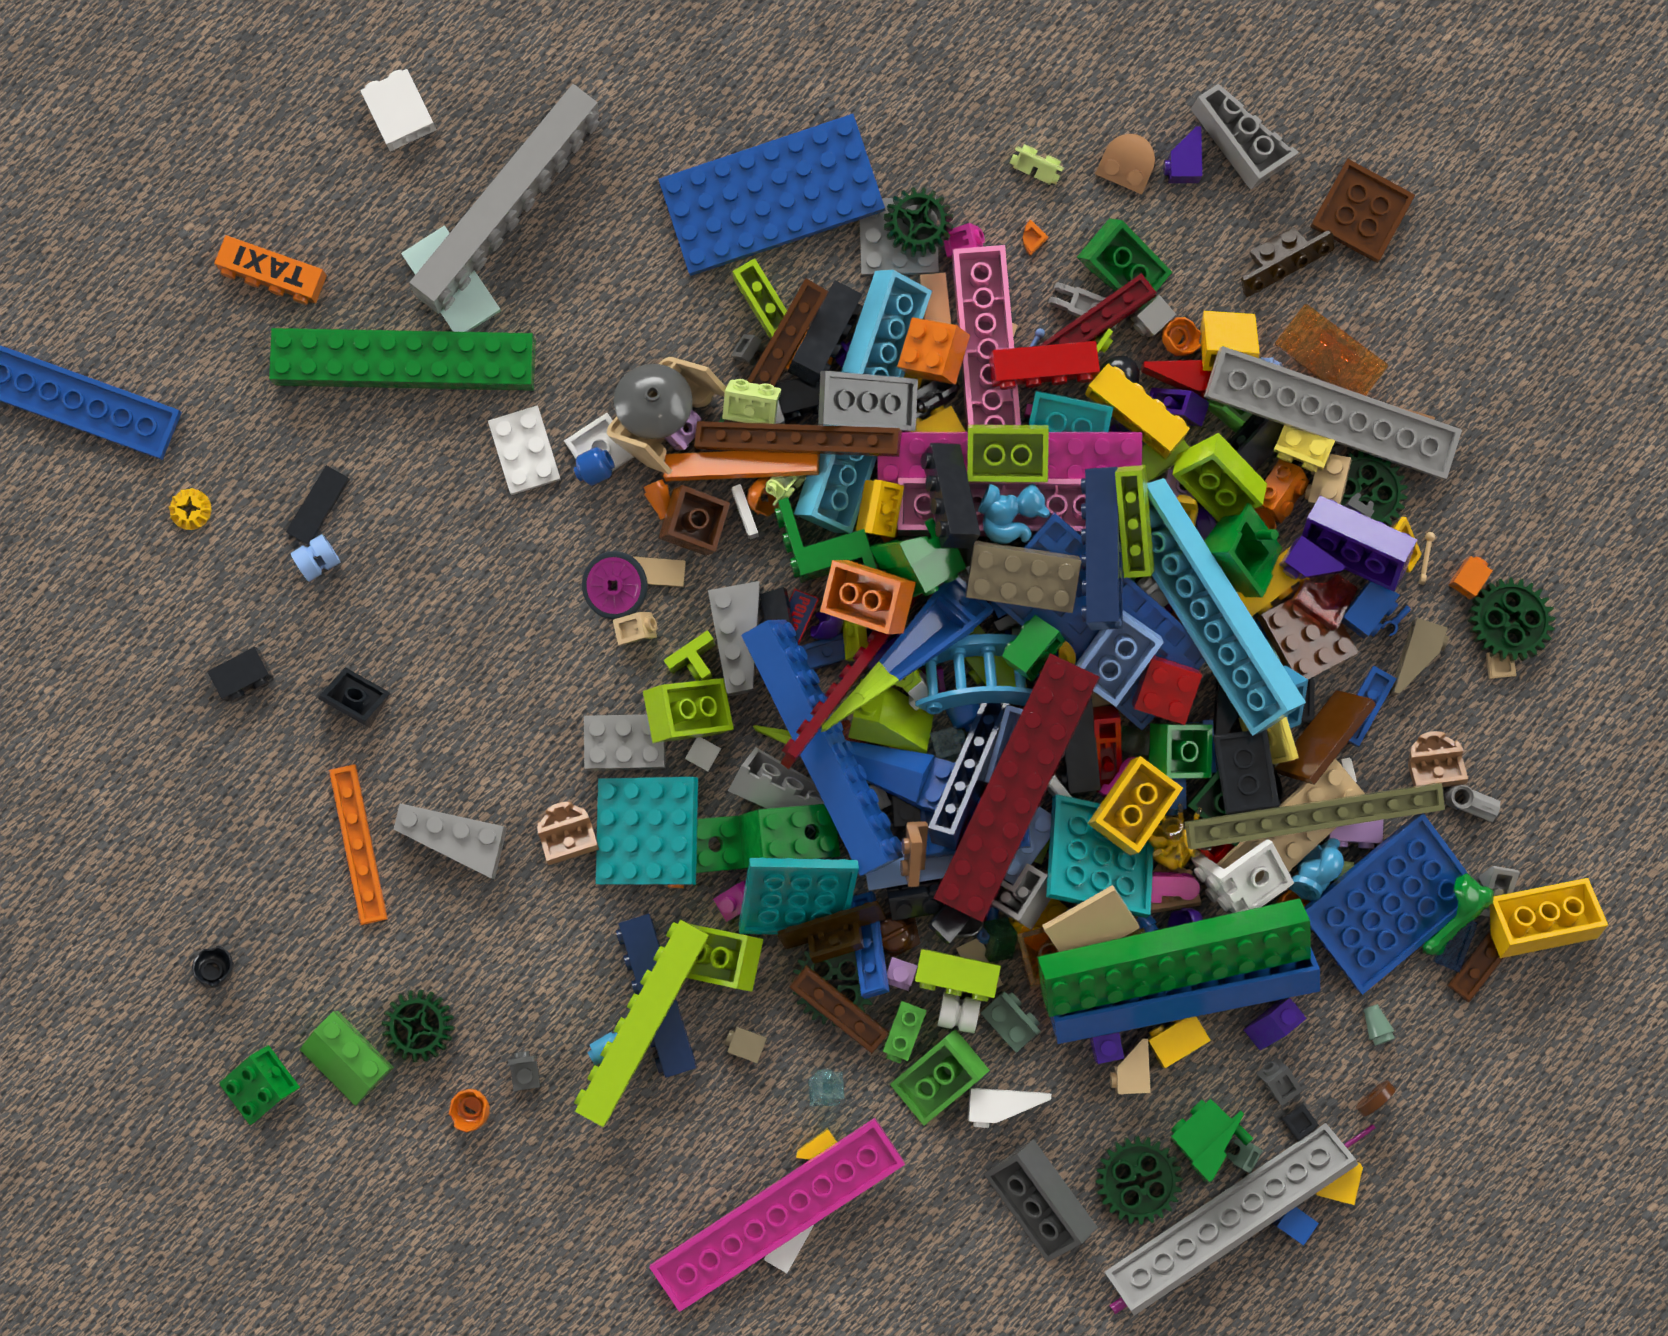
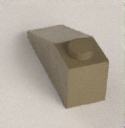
[1389,618,1449,696]

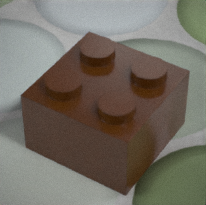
[658,485,730,556]

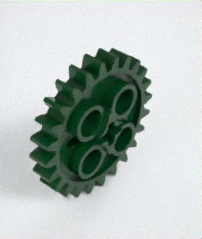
[1341,451,1408,526]
[1468,577,1556,663]
[792,951,872,1026]
[1095,1135,1183,1225]

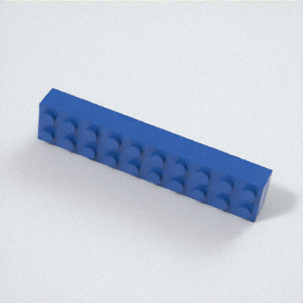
[741,620,904,876]
[1050,949,1320,1044]

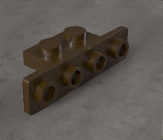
[1241,227,1335,297]
[777,901,885,964]

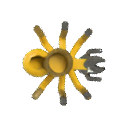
[1148,804,1212,860]

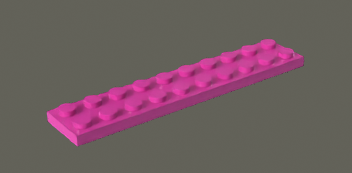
[878,432,1142,484]
[649,1118,905,1312]

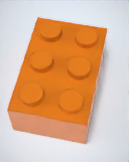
[820,560,916,634]

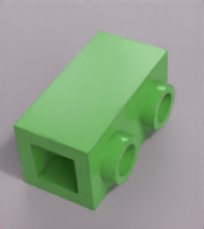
[882,1001,927,1064]

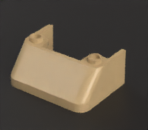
[607,357,726,474]

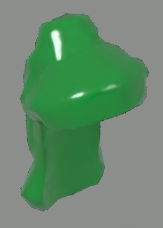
[1422,873,1494,955]

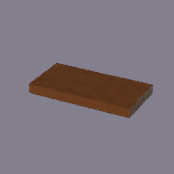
[1275,690,1376,785]

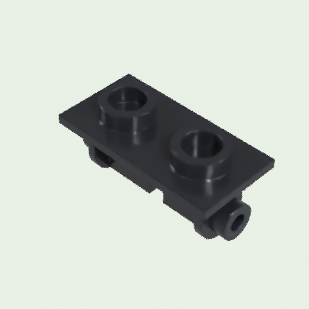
[916,381,960,419]

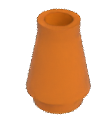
[644,479,670,520]

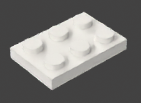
[488,405,561,495]

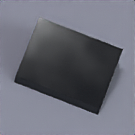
[318,667,390,728]

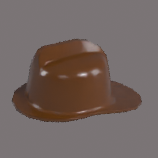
[879,912,920,957]

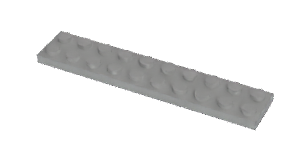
[1204,346,1462,480]
[1105,1123,1358,1316]

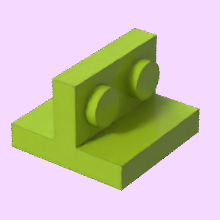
[664,630,715,681]

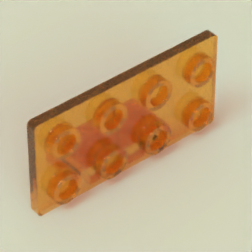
[1275,304,1388,396]

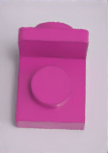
[943,223,985,258]

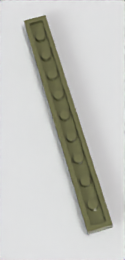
[1185,783,1445,850]

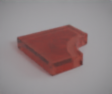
[1291,574,1358,631]

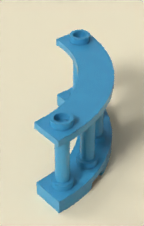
[915,634,1056,714]

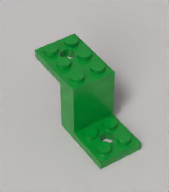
[775,497,877,583]
[696,804,840,873]

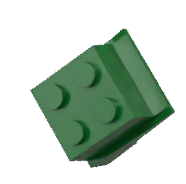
[1204,503,1282,598]
[870,518,966,597]
[1171,1099,1253,1184]

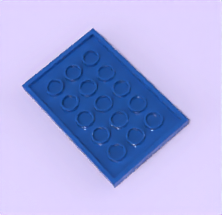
[1304,813,1468,995]

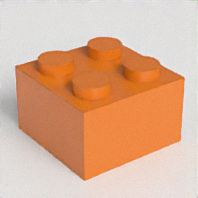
[897,317,970,385]

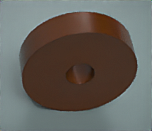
[1356,1080,1396,1117]

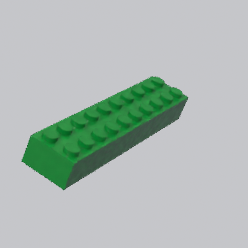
[269,328,536,391]
[1037,898,1311,1017]

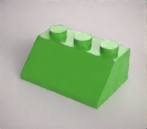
[300,1011,394,1106]

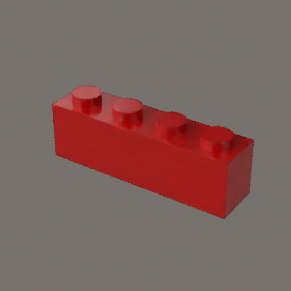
[989,341,1100,390]

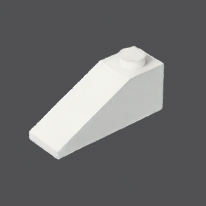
[968,1088,1051,1128]

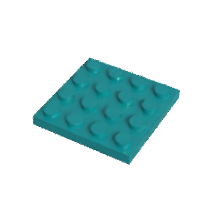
[596,777,698,885]
[1046,794,1154,918]
[739,857,859,934]

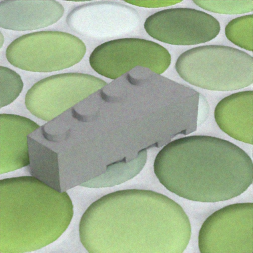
[1191,84,1299,190]
[708,581,760,696]
[728,747,824,831]
[394,804,507,879]

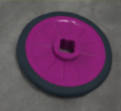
[582,551,648,619]

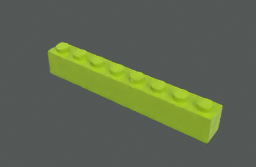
[574,920,710,1127]

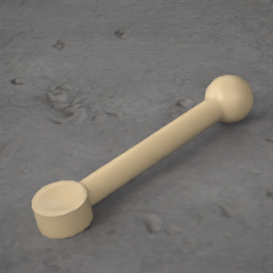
[1418,532,1435,585]

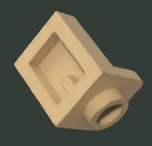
[613,612,657,645]

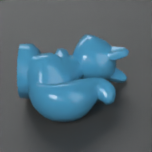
[978,484,1050,544]
[1289,838,1344,901]

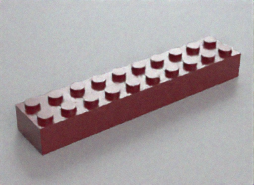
[934,653,1100,922]

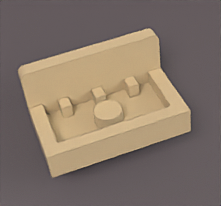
[1305,454,1352,508]

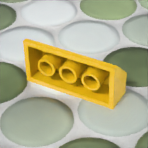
[1489,878,1608,958]

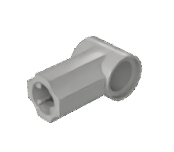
[1444,785,1501,822]

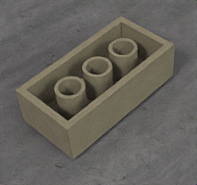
[966,541,1081,613]

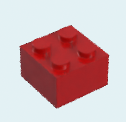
[1132,655,1202,725]

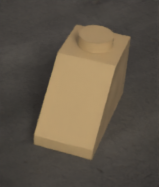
[1110,1038,1151,1094]

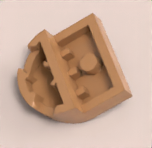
[1095,134,1155,194]
[1408,731,1468,787]
[537,802,599,865]
[900,821,928,887]

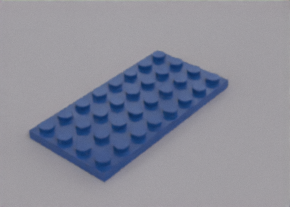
[658,114,886,276]
[995,512,1205,730]

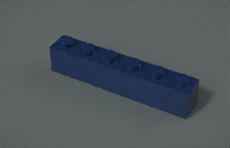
[1081,467,1123,630]
[928,703,1011,850]
[616,914,697,1078]

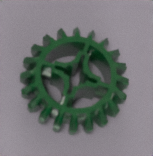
[884,187,953,257]
[382,989,455,1062]

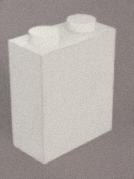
[360,69,436,152]

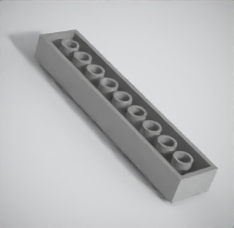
[409,84,600,314]

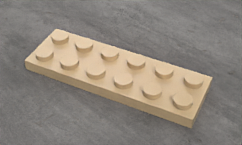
[1217,758,1365,882]

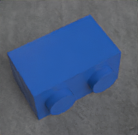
[1340,581,1400,639]

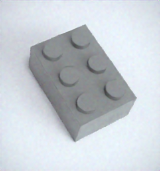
[584,714,666,771]

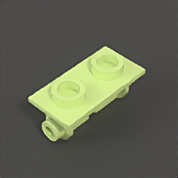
[1010,144,1064,185]
[765,475,806,506]

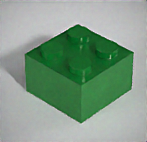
[1149,723,1213,778]

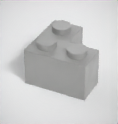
[992,863,1051,930]

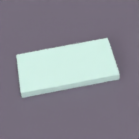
[401,225,501,332]

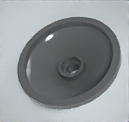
[614,364,693,439]

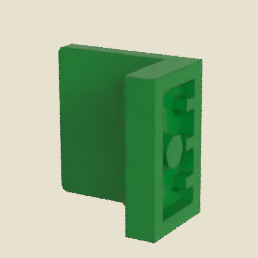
[219,1045,300,1125]

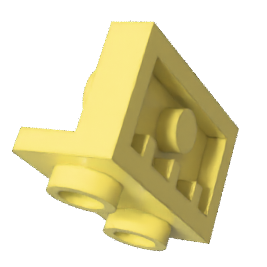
[1274,425,1335,472]

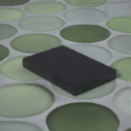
[1213,729,1280,815]

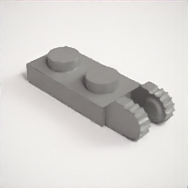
[1048,282,1117,331]

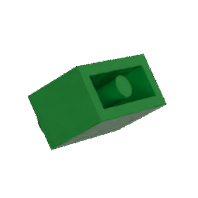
[1002,615,1065,682]

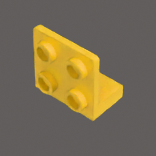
[856,479,904,538]

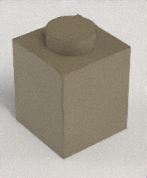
[725,1026,767,1063]

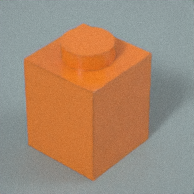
[1448,556,1493,599]

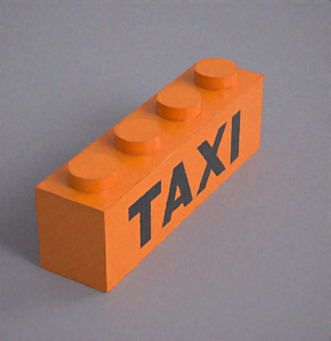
[214,235,327,305]

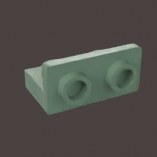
[980,991,1041,1053]

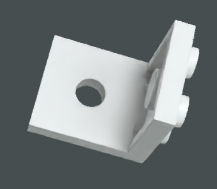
[1191,839,1294,913]

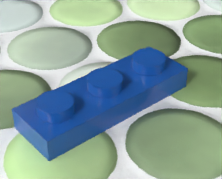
[1348,666,1397,747]

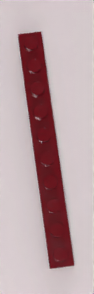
[780,593,923,769]

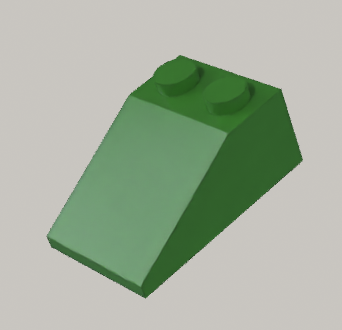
[890,1029,990,1125]

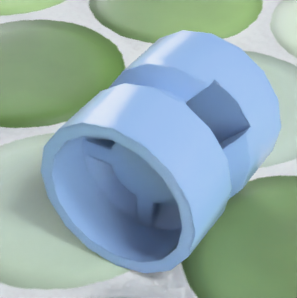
[291,534,341,582]

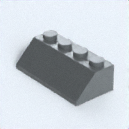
[984,1139,1098,1262]

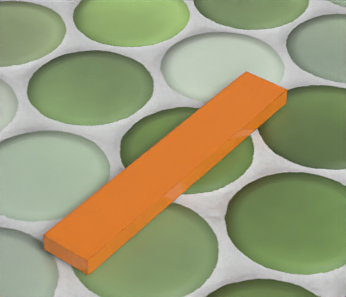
[663,451,820,481]
[329,764,388,925]

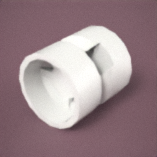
[937,992,981,1034]

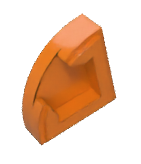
[1023,220,1049,257]

